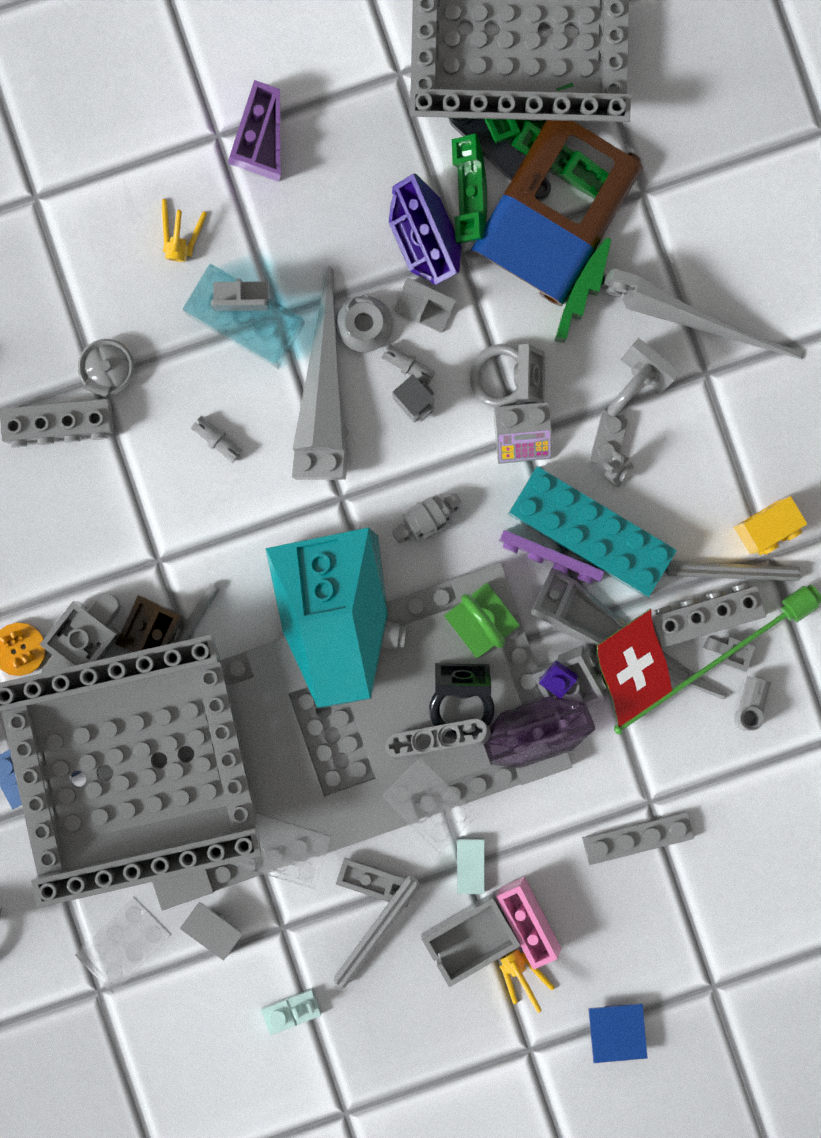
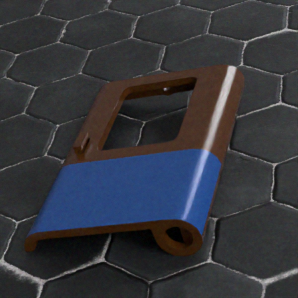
[470,120,643,306]

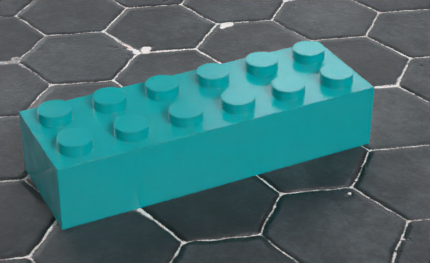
[508,466,677,597]

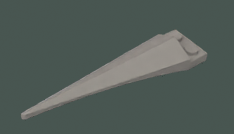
[292,265,348,480]
[601,268,804,359]
[530,568,727,699]

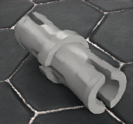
[381,343,436,385]
[191,416,243,463]

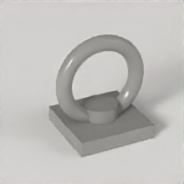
[607,337,681,416]
[470,344,545,408]

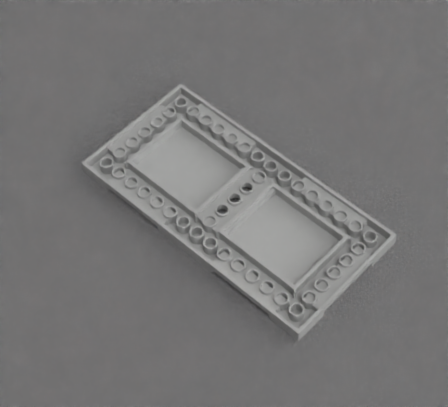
[152,563,573,911]

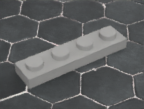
[582,812,694,865]

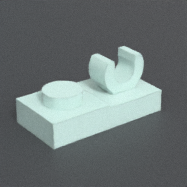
[261,989,321,1035]

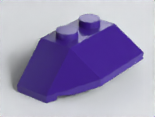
[388,173,462,285]

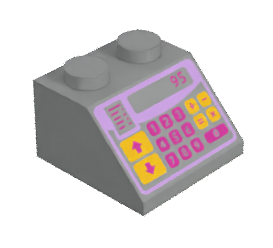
[493,402,552,464]

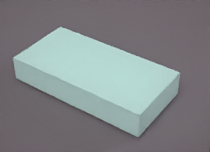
[457,839,485,894]

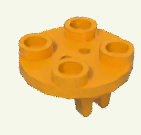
[0,622,47,676]

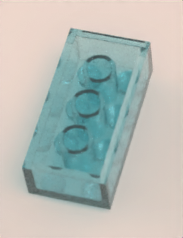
[182,263,305,369]

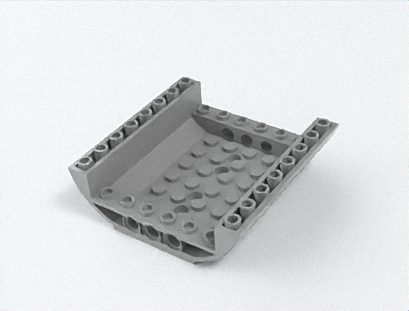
[410,0,631,122]
[0,635,261,909]

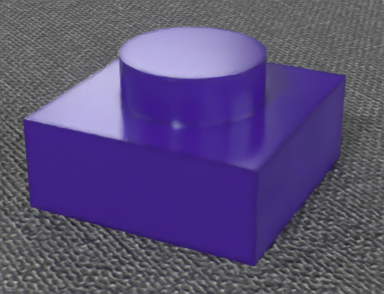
[539,660,578,699]

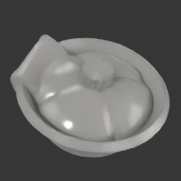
[336,293,393,352]
[78,339,135,398]

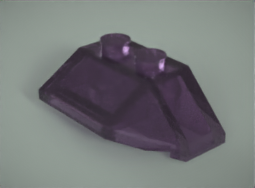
[483,695,595,768]

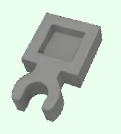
[603,451,634,488]

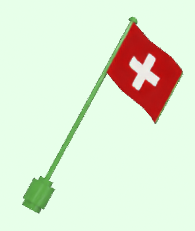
[597,584,821,735]

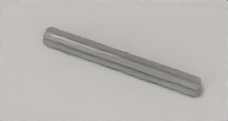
[666,561,800,581]
[334,876,420,988]

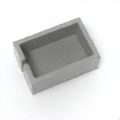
[421,893,520,987]

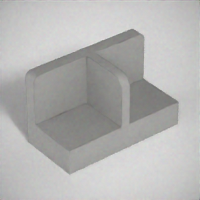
[395,277,456,333]
[211,278,269,311]
[180,902,242,961]

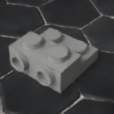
[532,646,608,719]

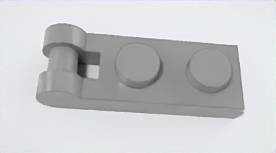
[336,857,409,907]

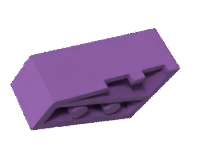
[227,80,281,181]

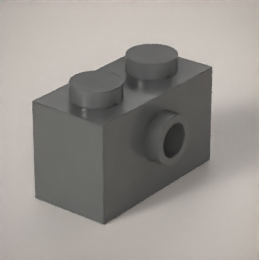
[392,374,435,422]

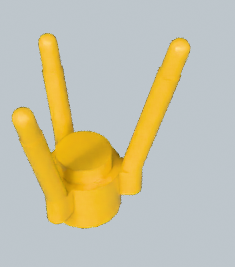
[162,199,207,262]
[499,948,555,1013]

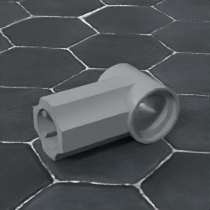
[734,676,771,731]

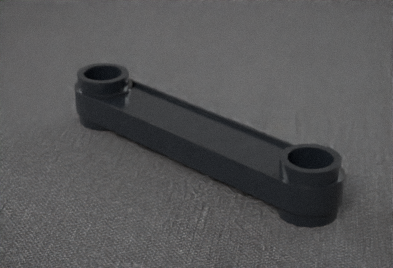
[448,118,551,202]

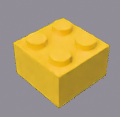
[734,496,807,556]

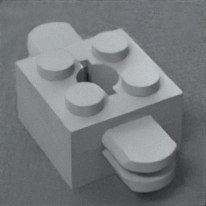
[40,593,121,673]

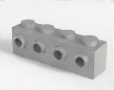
[0,399,115,448]
[652,582,766,648]

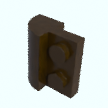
[116,595,184,652]

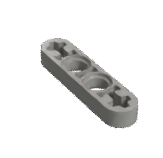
[385,719,491,760]

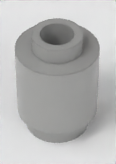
[381,621,407,650]

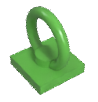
[444,583,520,659]

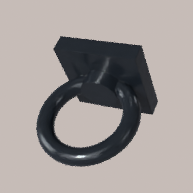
[429,663,495,740]

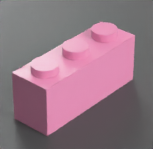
[496,876,561,970]

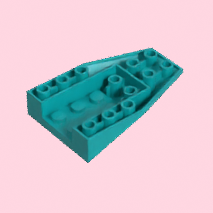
[265,527,388,708]

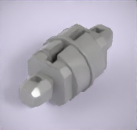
[392,494,463,543]

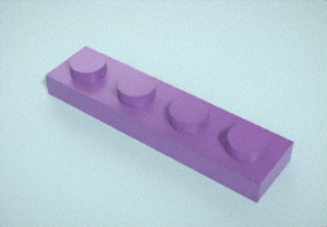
[499,530,605,585]

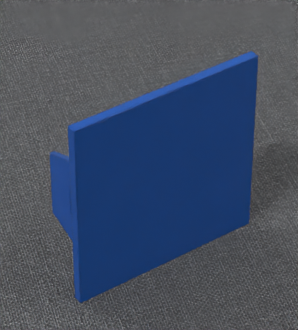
[588,1003,648,1063]

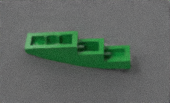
[511,121,609,199]
[554,238,611,343]

